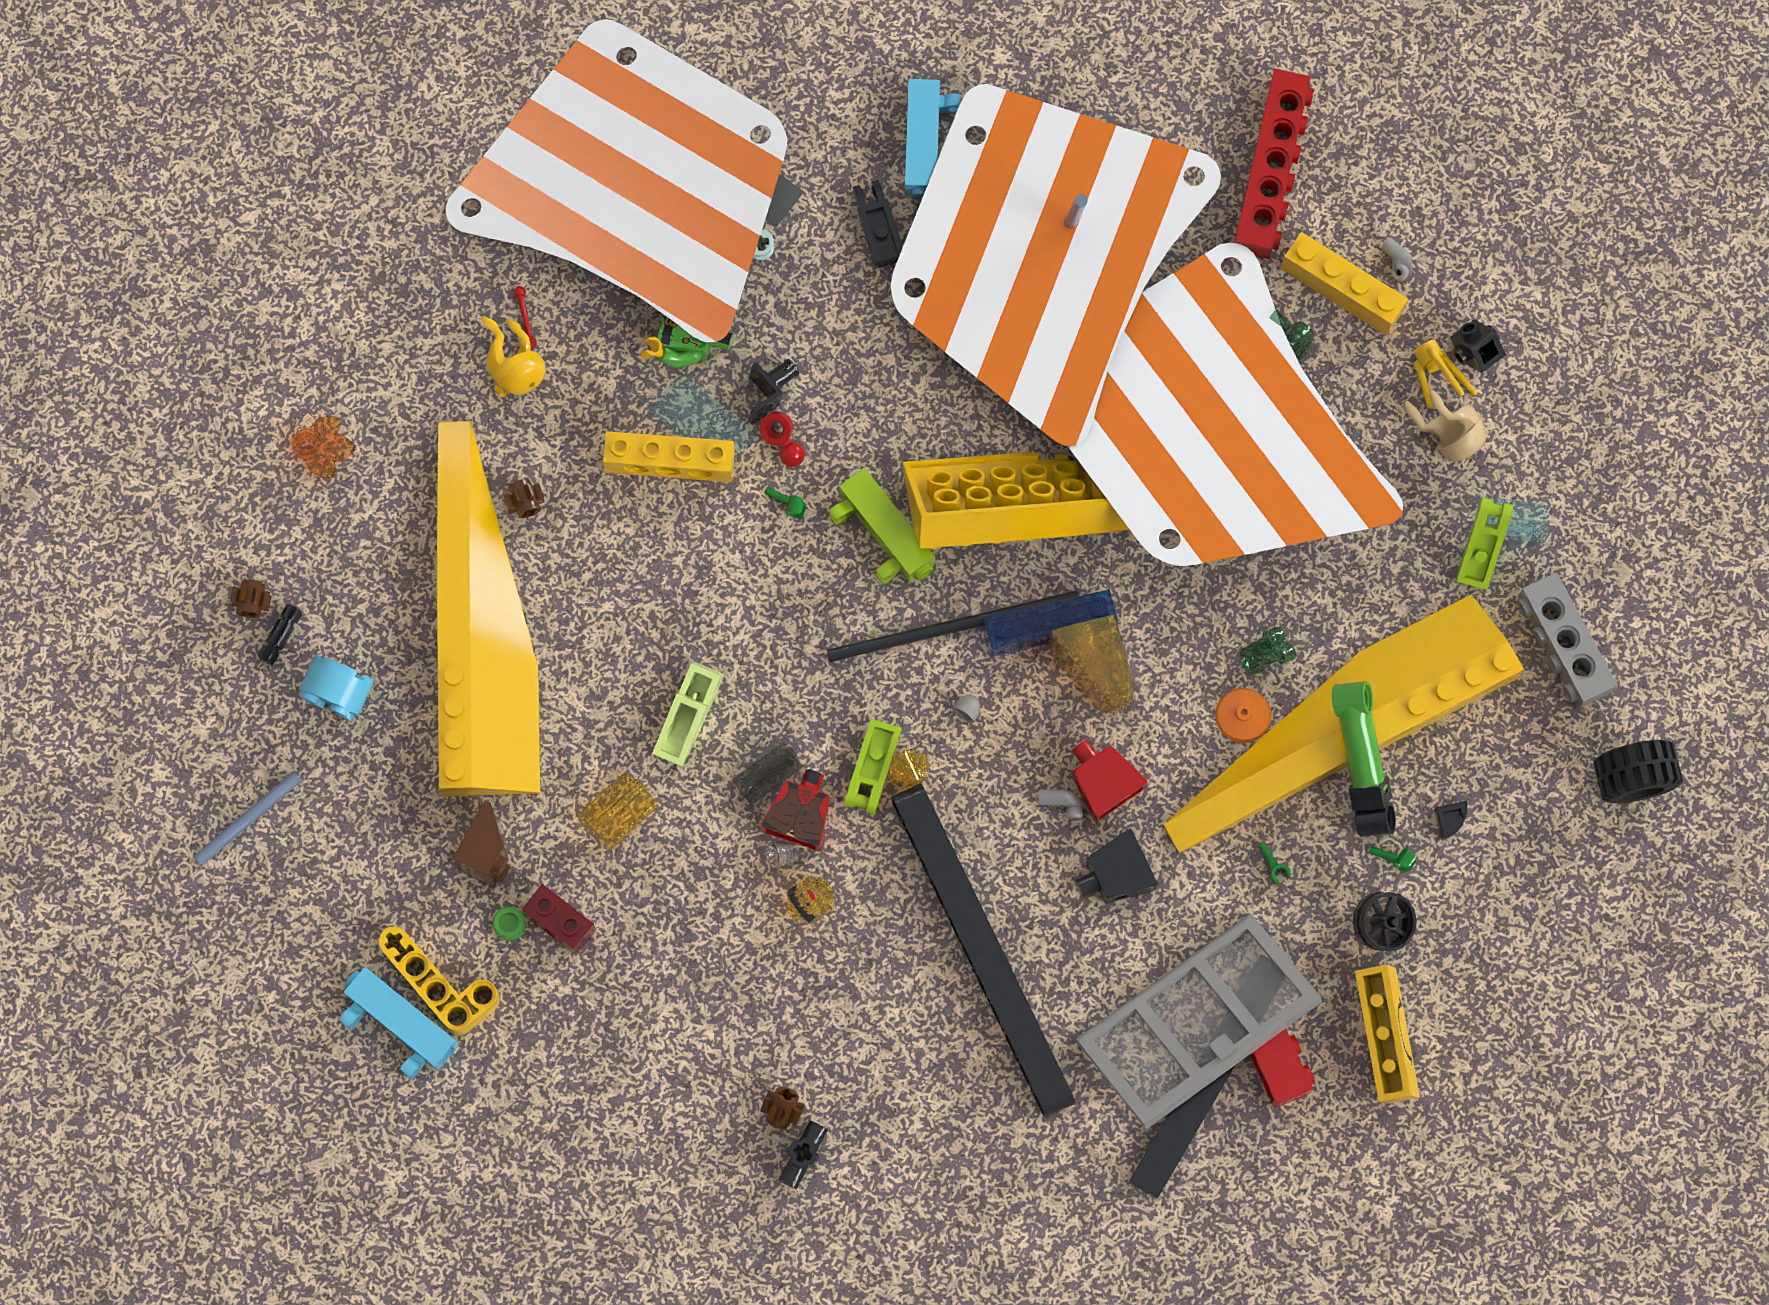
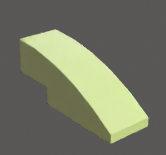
[652,662,725,766]

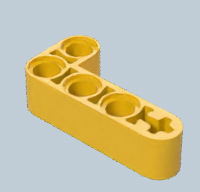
[379,926,500,1035]

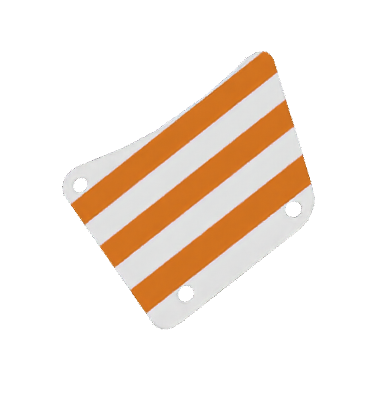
[446,19,787,342]
[891,84,1221,447]
[1068,243,1403,566]

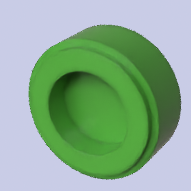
[492,907,526,941]

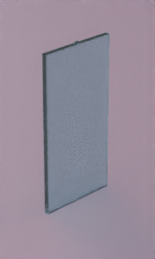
[649,373,759,464]

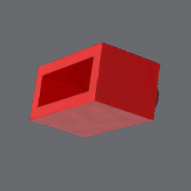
[1250,1029,1315,1109]

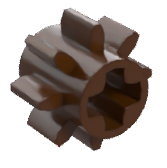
[504,479,545,518]
[230,580,271,618]
[760,1087,804,1129]

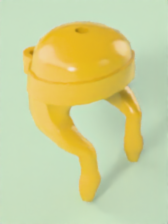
[481,316,546,397]

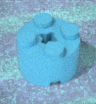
[299,654,375,721]

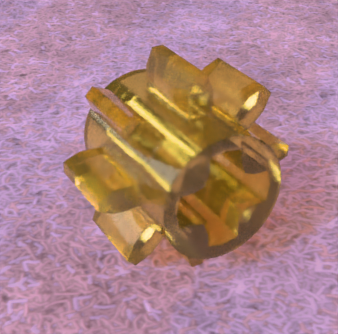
[889,749,930,789]

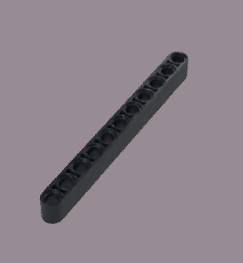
[891,783,1075,1118]

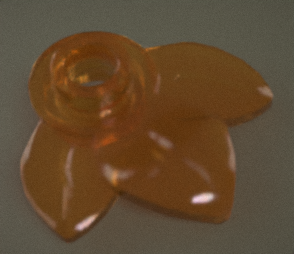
[291,416,356,478]

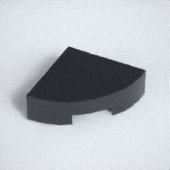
[1434,801,1468,841]

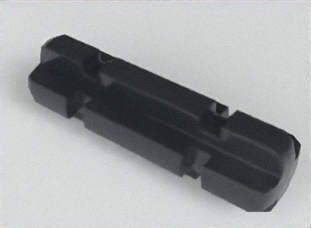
[258,604,302,665]

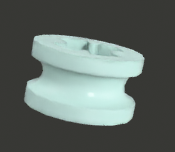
[753,229,774,260]

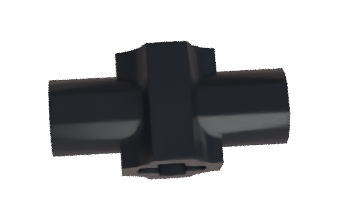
[779,1120,828,1190]

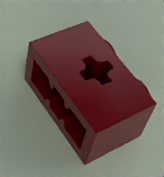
[522,884,596,956]

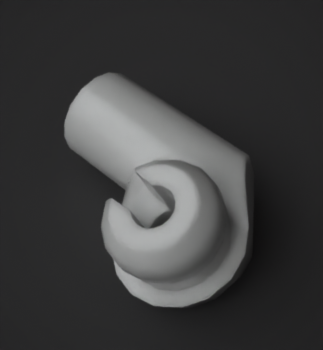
[1380,237,1412,282]
[1038,789,1085,821]

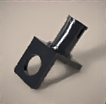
[749,359,799,425]

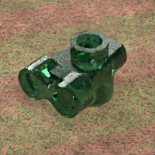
[1269,310,1314,360]
[1240,627,1296,674]

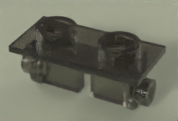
[732,742,803,805]

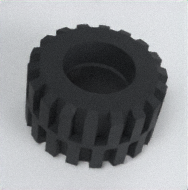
[1593,740,1683,804]

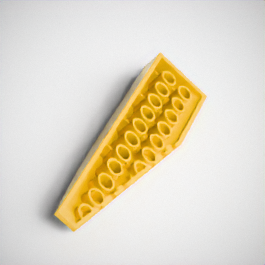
[437,421,540,797]
[902,452,1130,549]
[1163,594,1524,854]

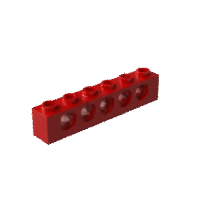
[1234,68,1314,259]

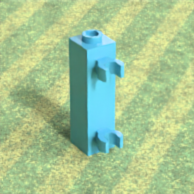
[905,79,961,200]
[339,967,459,1080]

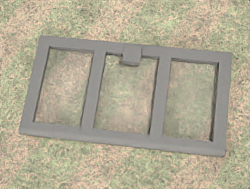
[1075,914,1322,1129]

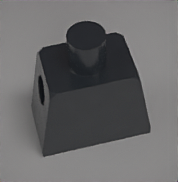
[1074,828,1158,904]

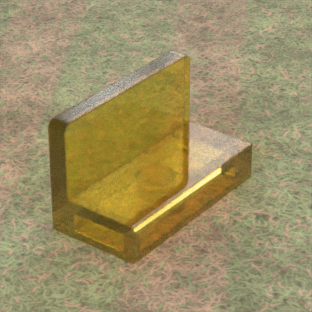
[578,772,659,850]

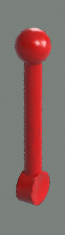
[514,286,537,349]

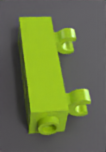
[829,467,935,585]

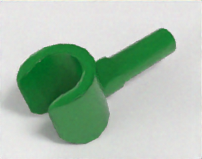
[764,487,806,519]
[1257,841,1291,884]
[1369,846,1417,872]

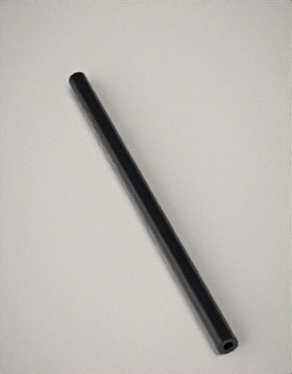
[827,590,1080,662]

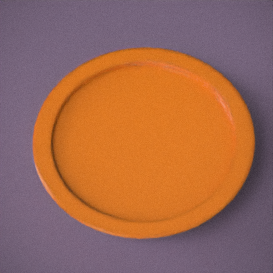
[1215,688,1271,743]

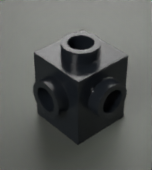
[1450,319,1506,373]

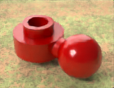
[760,411,805,467]

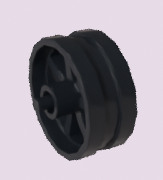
[1352,892,1417,952]

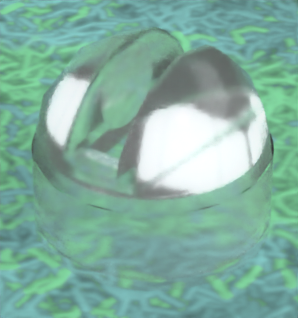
[765,840,794,868]

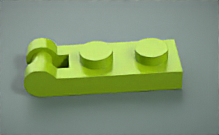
[1456,497,1513,590]
[844,719,902,815]

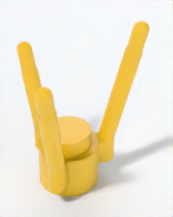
[1413,340,1477,408]

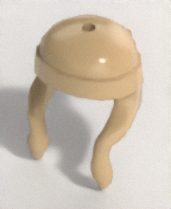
[1405,390,1486,461]

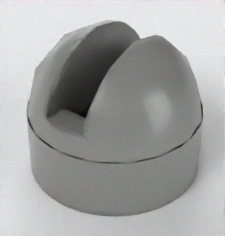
[952,695,981,723]

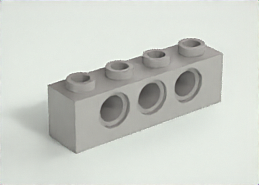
[1517,572,1618,709]

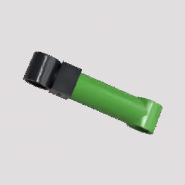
[1332,681,1396,837]

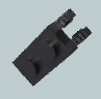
[853,180,903,269]

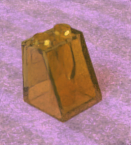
[1048,615,1135,713]

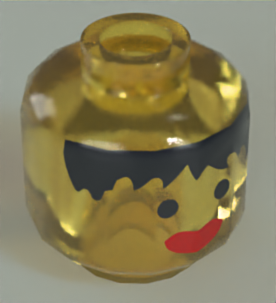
[785,875,836,924]

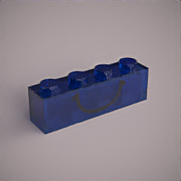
[983,589,1118,658]

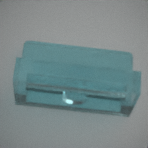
[1485,496,1549,543]

